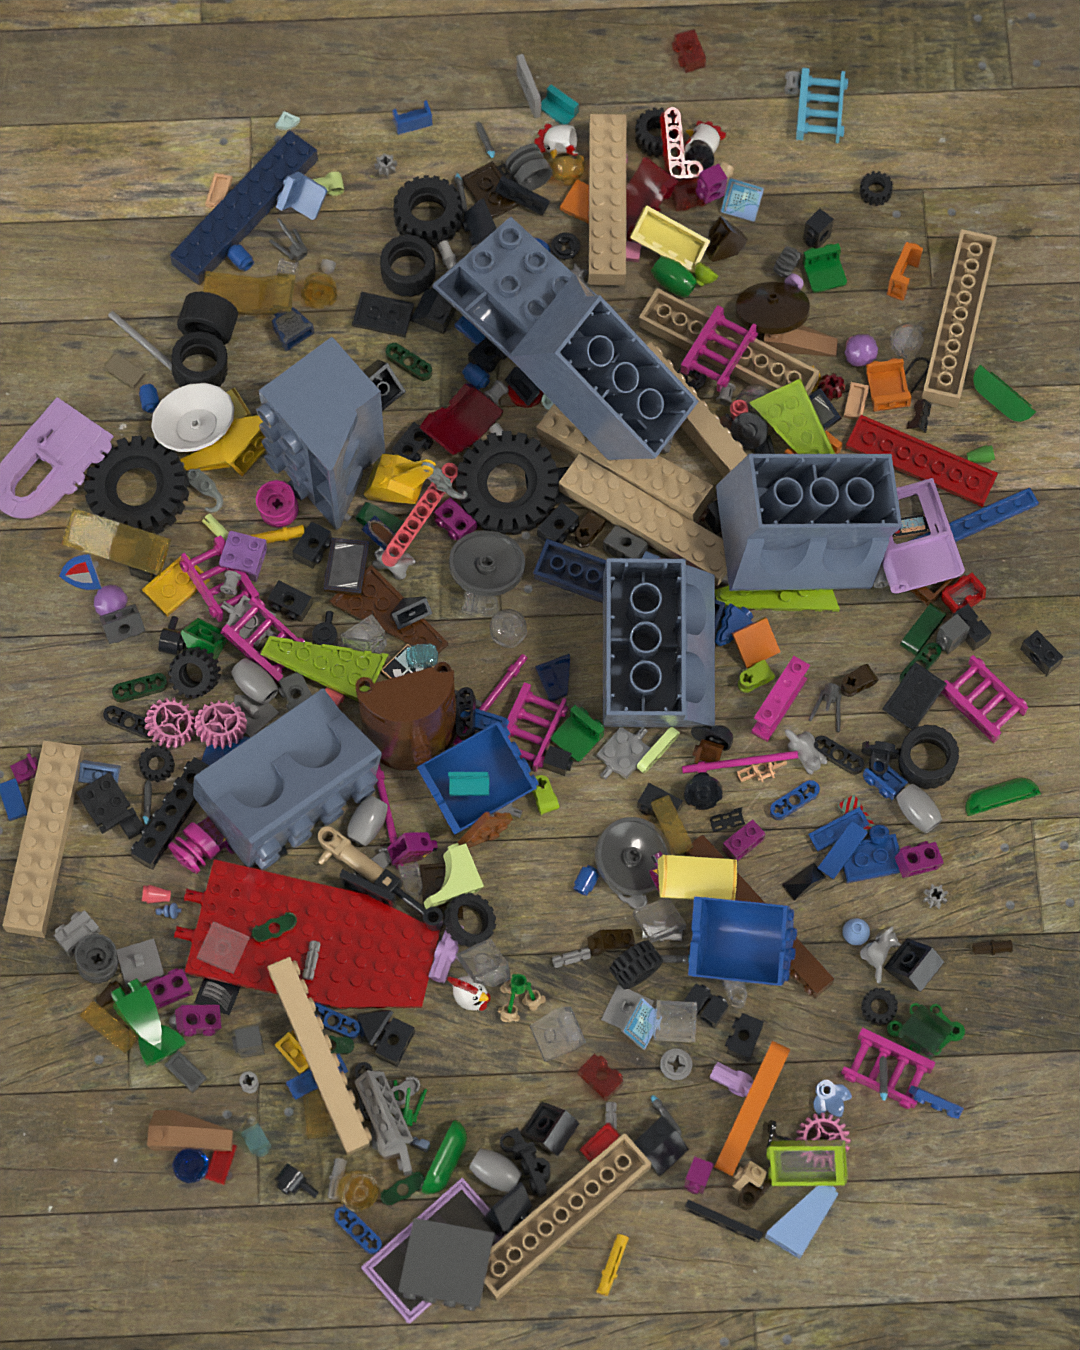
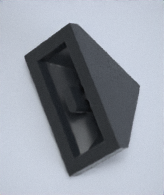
[505,366,540,406]
[391,596,433,630]
[783,863,826,901]
[357,1009,394,1046]

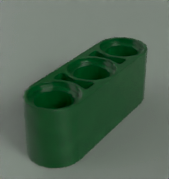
[355,502,411,543]
[900,603,947,656]

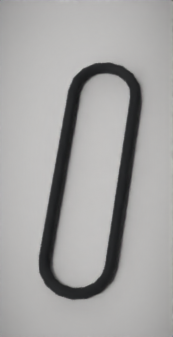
[905,357,930,394]

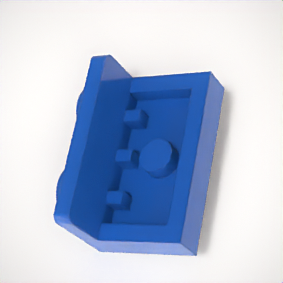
[863,762,908,800]

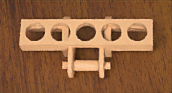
[737,760,787,783]

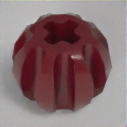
[818,373,846,401]

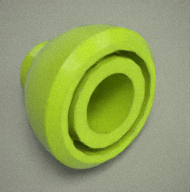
[695,262,718,287]

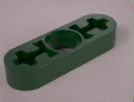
[385,343,432,381]
[899,642,941,683]
[112,673,168,703]

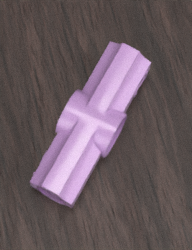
[429,926,464,983]
[710,1062,754,1097]

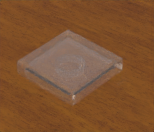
[633,898,686,943]
[197,921,250,974]

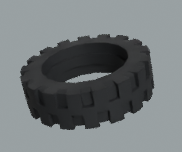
[443,893,496,947]

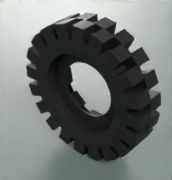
[456,431,559,535]
[84,436,190,539]

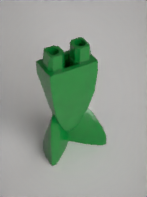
[111,978,186,1068]

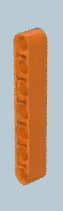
[714,1040,791,1176]

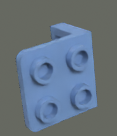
[276,172,327,220]

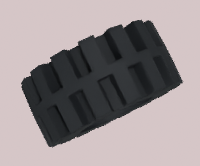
[860,171,893,206]
[139,745,175,782]
[861,988,898,1026]

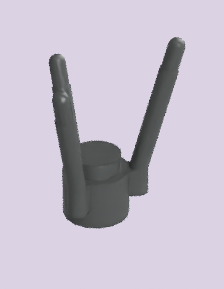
[269,218,308,261]
[808,683,842,732]

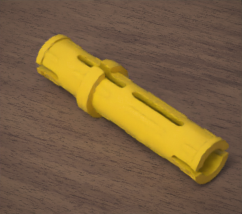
[249,525,305,544]
[596,1234,629,1296]

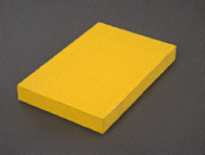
[142,556,210,617]

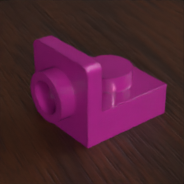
[10,753,39,784]

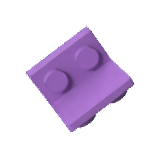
[219,531,267,582]

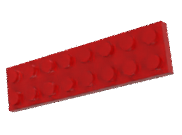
[845,415,998,507]

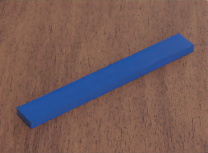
[910,487,1039,542]

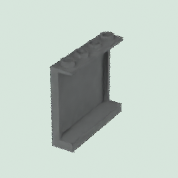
[399,1218,496,1311]

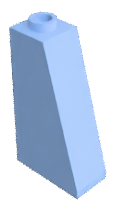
[765,1186,838,1259]

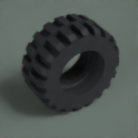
[393,175,463,247]

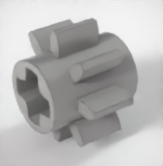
[375,153,397,177]
[923,884,948,909]

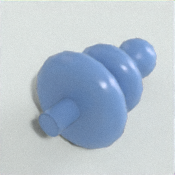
[155,903,182,919]

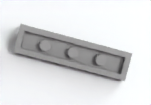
[354,1070,413,1150]

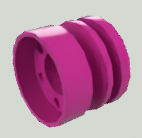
[255,480,299,528]
[168,822,221,874]

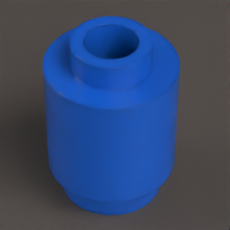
[227,244,254,272]
[462,363,490,389]
[139,384,160,413]
[573,865,600,896]

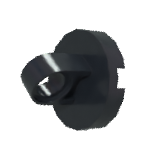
[730,411,768,450]
[861,741,900,776]
[684,772,723,810]

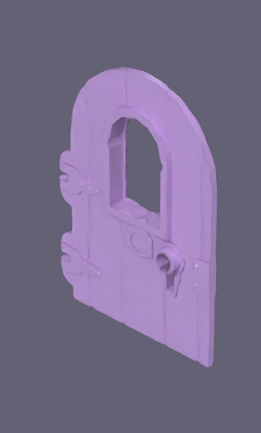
[0,397,114,519]

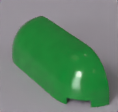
[973,365,1036,422]
[965,777,1041,816]
[421,1119,467,1195]

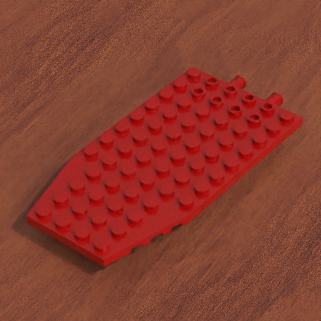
[174,859,440,1009]

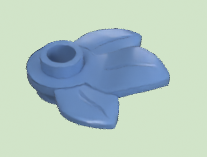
[813,1080,852,1117]

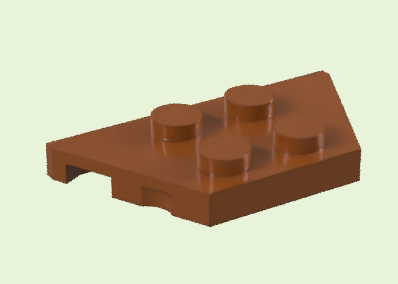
[457,812,513,848]

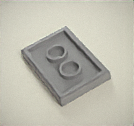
[516,54,541,118]

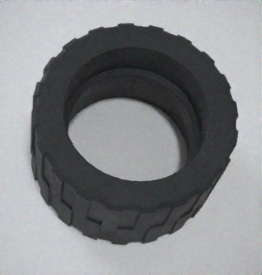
[380,234,436,297]
[177,291,239,345]
[171,331,227,387]
[898,724,959,789]

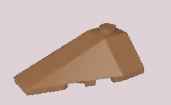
[763,325,837,357]
[147,1110,233,1151]

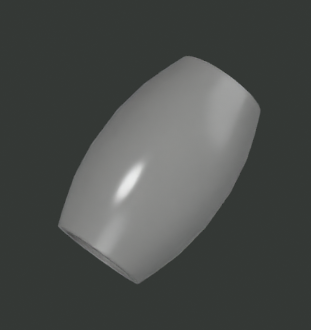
[231,658,278,705]
[896,784,942,833]
[347,795,388,847]
[469,1148,522,1192]

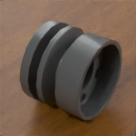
[505,144,553,191]
[75,934,119,984]

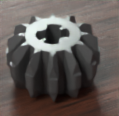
[773,246,801,278]

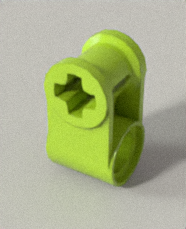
[738,660,775,693]
[532,775,560,815]

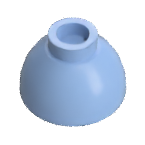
[842,918,870,945]

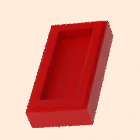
[579,1122,621,1163]
[205,1144,237,1185]

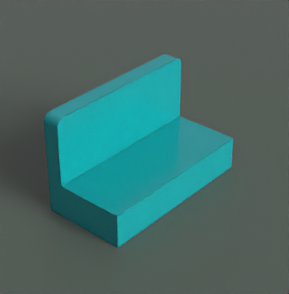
[541,84,579,125]
[448,772,490,796]

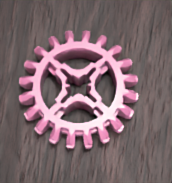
[144,697,195,749]
[194,699,247,749]
[796,1113,850,1168]

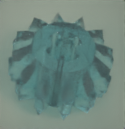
[406,644,438,669]

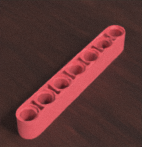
[381,463,458,567]

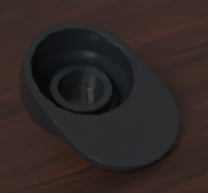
[691,725,733,751]

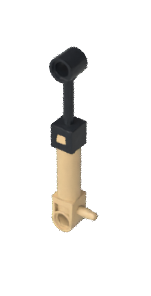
[318,826,444,931]

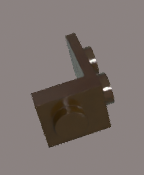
[587,929,635,956]

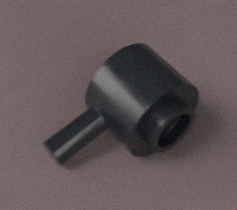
[312,611,338,646]
[158,616,185,655]
[274,1163,319,1198]

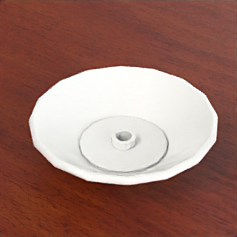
[151,383,235,452]

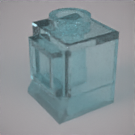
[241,1123,272,1158]

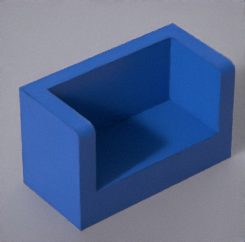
[392,100,433,135]

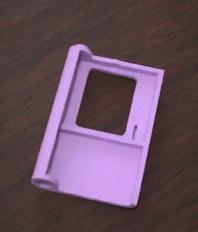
[882,478,965,593]

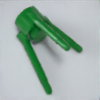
[393,1080,427,1127]

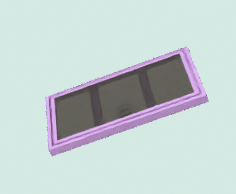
[361,1178,506,1324]

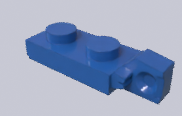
[461,709,509,731]
[908,1085,963,1119]

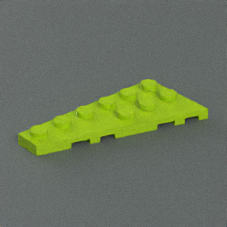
[749,378,835,454]
[715,586,840,612]
[260,636,388,702]

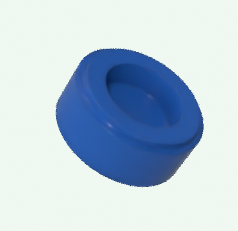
[869,825,889,844]

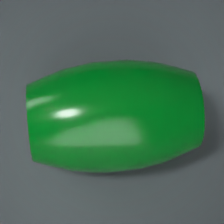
[650,256,698,298]

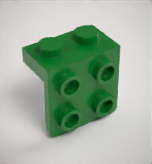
[802,243,847,293]
[551,705,604,762]

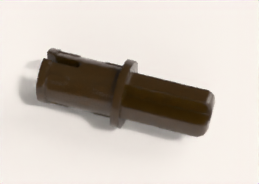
[972,939,1013,955]

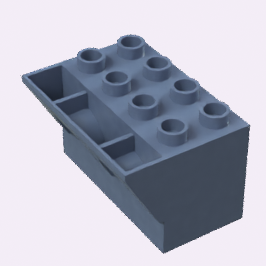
[433,217,597,358]
[509,275,699,460]
[256,337,385,530]
[716,454,902,591]
[603,558,715,728]
[193,688,382,871]

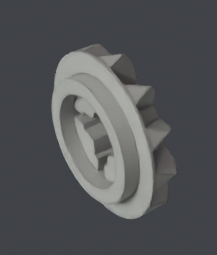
[660,1049,692,1081]

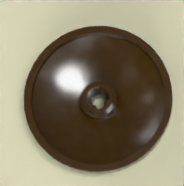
[736,282,810,334]

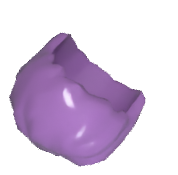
[845,334,878,367]
[94,584,128,616]

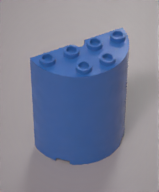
[417,721,539,835]
[688,896,797,986]

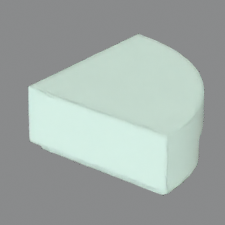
[276,111,300,130]

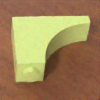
[423,843,484,909]

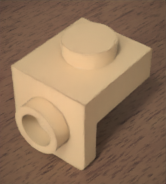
[733,1161,767,1191]

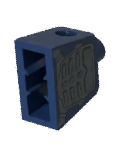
[272,305,314,352]

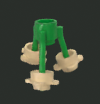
[498,974,546,1022]

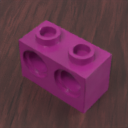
[696,164,728,204]
[434,497,477,541]
[722,819,766,862]
[895,841,944,878]
[146,968,193,1010]
[175,1005,222,1037]
[684,1156,713,1195]

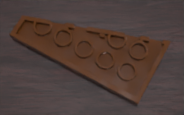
[329,565,448,657]

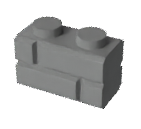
[53,910,101,956]

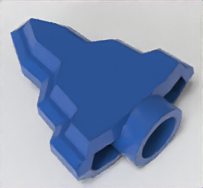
[715,603,754,647]

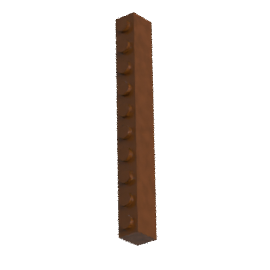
[684,834,834,999]

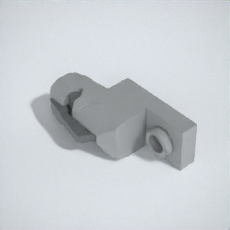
[371,1122,412,1176]

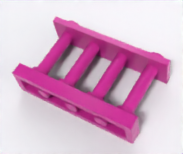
[681,305,758,392]
[180,535,259,622]
[220,597,305,684]
[941,655,1029,744]
[751,656,810,742]
[507,682,569,772]
[841,1027,936,1109]

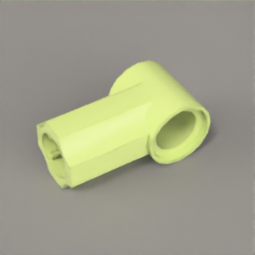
[312,172,344,196]

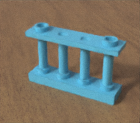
[796,68,848,143]

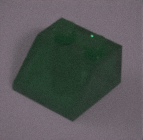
[898,1004,954,1060]

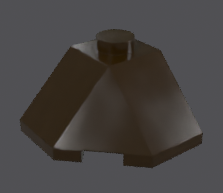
[705,216,748,262]

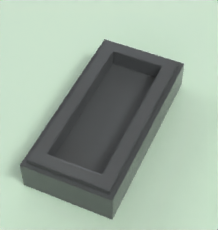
[164,1050,207,1093]

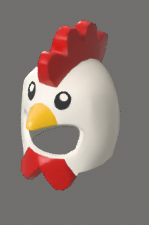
[684,121,726,159]
[534,123,578,159]
[447,976,491,1011]

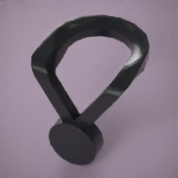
[767,1120,794,1155]

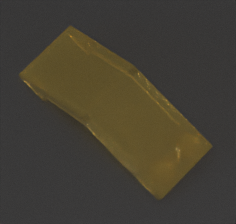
[203,271,296,315]
[61,508,172,576]

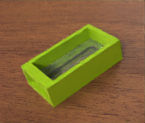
[767,1140,848,1186]

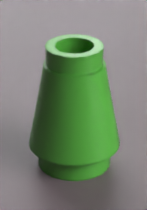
[966,444,995,463]

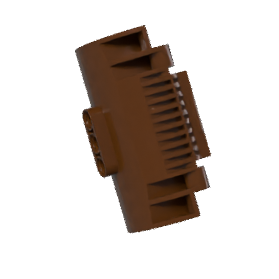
[355,662,456,771]

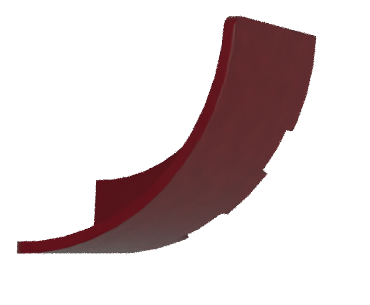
[626,157,678,242]
[419,383,503,455]

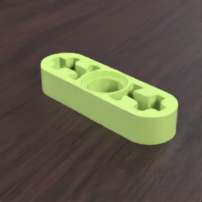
[636,727,680,774]

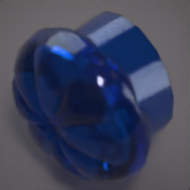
[172,1148,209,1183]

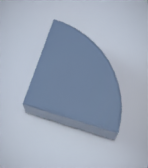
[409,1137,430,1153]

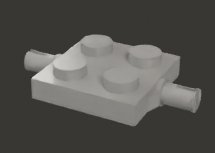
[220,595,278,648]
[597,727,651,780]

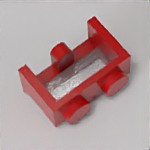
[941,573,986,613]

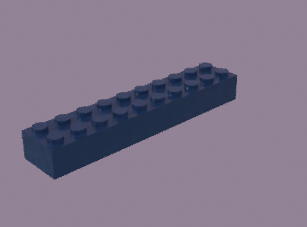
[170,130,318,286]
[533,539,725,634]

